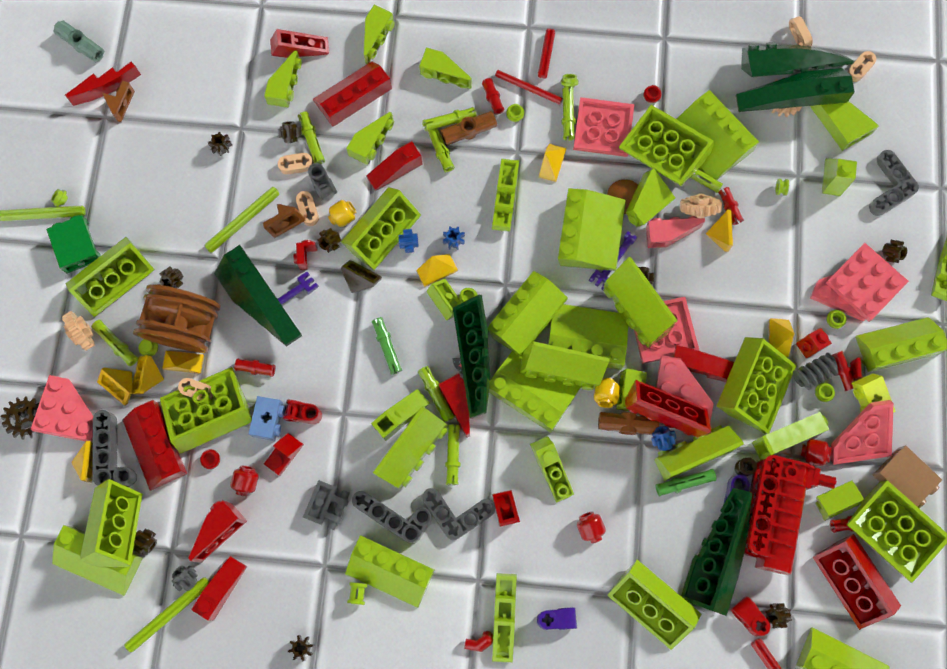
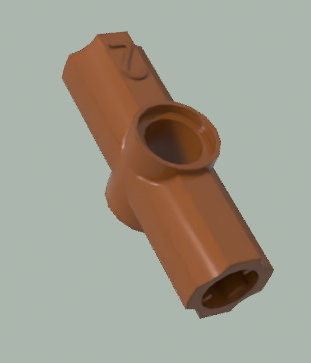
[441,111,497,146]
[598,412,659,435]

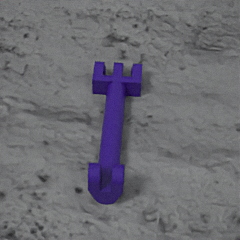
[588,231,637,291]
[278,272,319,305]

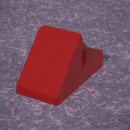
[263,433,304,476]
[492,490,520,527]

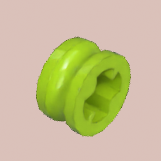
[775,179,789,196]

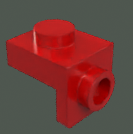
[293,240,318,270]
[796,328,832,359]

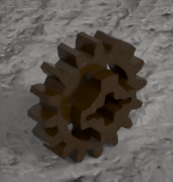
[1,396,40,440]

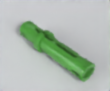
[371,317,402,375]
[655,469,717,497]

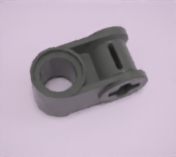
[308,163,337,201]

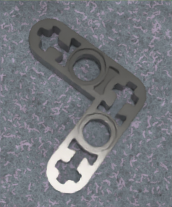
[869,150,919,216]
[423,488,495,540]

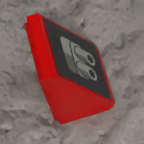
[850,357,866,381]

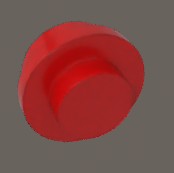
[643,85,662,103]
[200,449,220,469]

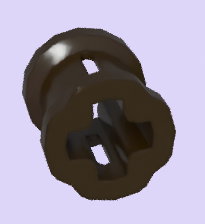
[735,457,757,477]

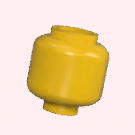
[328,200,357,227]
[594,378,620,408]

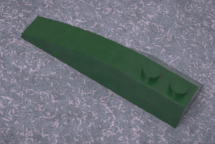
[741,42,854,77]
[736,68,855,112]
[214,245,302,347]
[453,294,490,419]
[681,488,752,616]

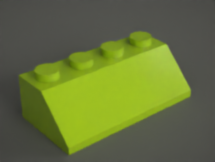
[341,187,421,270]
[65,237,155,317]
[487,271,568,357]
[855,317,947,372]
[520,341,610,390]
[654,425,744,481]
[80,479,143,567]
[52,525,143,596]
[345,535,435,608]
[607,559,702,650]
[796,627,890,669]

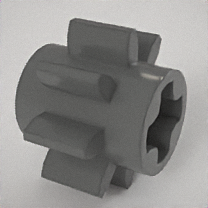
[171,565,198,592]

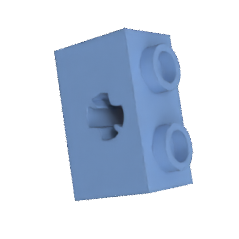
[249,396,285,441]

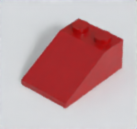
[188,500,247,563]

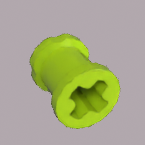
[347,582,368,605]

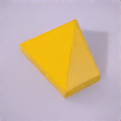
[539,144,566,182]
[706,210,733,252]
[416,254,458,287]
[769,318,794,358]
[162,350,204,374]
[132,355,164,394]
[97,367,132,406]
[71,441,93,483]

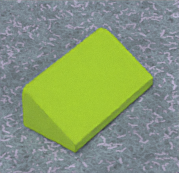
[427,279,461,320]

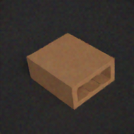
[873,445,942,508]

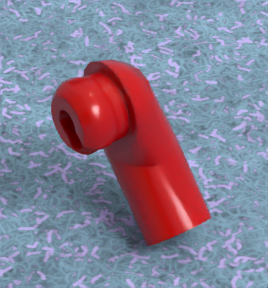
[464,631,493,652]

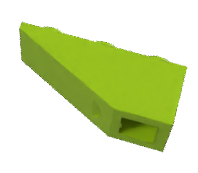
[364,4,395,64]
[419,47,472,89]
[264,51,302,108]
[346,112,394,165]
[371,389,430,441]
[530,436,574,503]

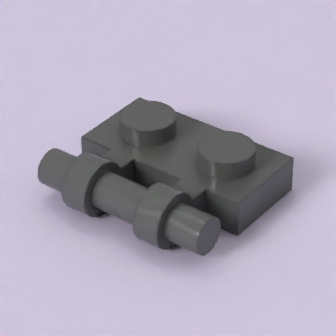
[303,480,350,530]

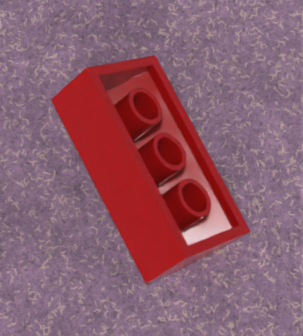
[313,61,392,127]
[625,380,711,438]
[122,400,187,491]
[813,534,901,630]

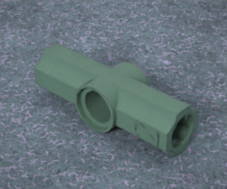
[53,20,105,62]

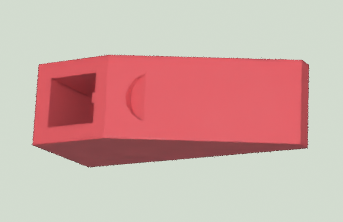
[646,216,705,248]

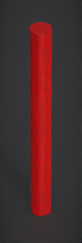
[495,70,563,105]

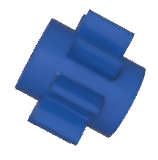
[443,226,465,250]
[399,229,419,253]
[651,426,677,451]

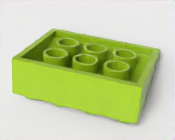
[677,90,759,180]
[619,105,714,186]
[558,188,626,271]
[603,257,678,348]
[548,304,629,370]
[716,337,796,434]
[489,351,581,433]
[160,367,252,454]
[373,406,448,489]
[846,480,947,583]

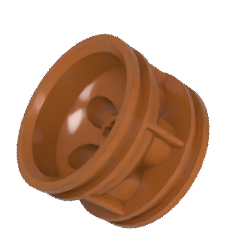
[133,285,221,353]

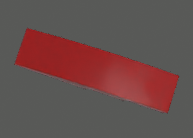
[65,61,141,106]
[673,345,734,382]

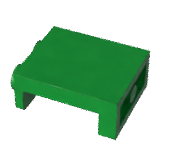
[46,215,101,274]

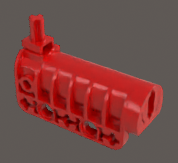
[744,455,837,575]

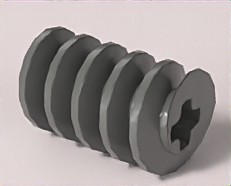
[793,352,838,390]

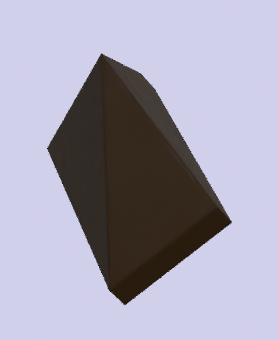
[341,260,382,293]

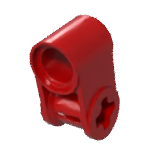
[282,399,322,424]
[731,596,771,636]

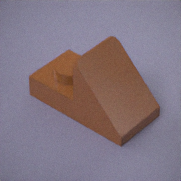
[102,81,135,122]
[263,204,306,238]

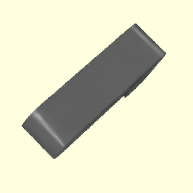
[93,410,137,487]
[352,491,432,544]

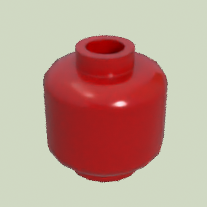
[801,439,832,466]
[230,466,259,496]
[577,512,606,543]

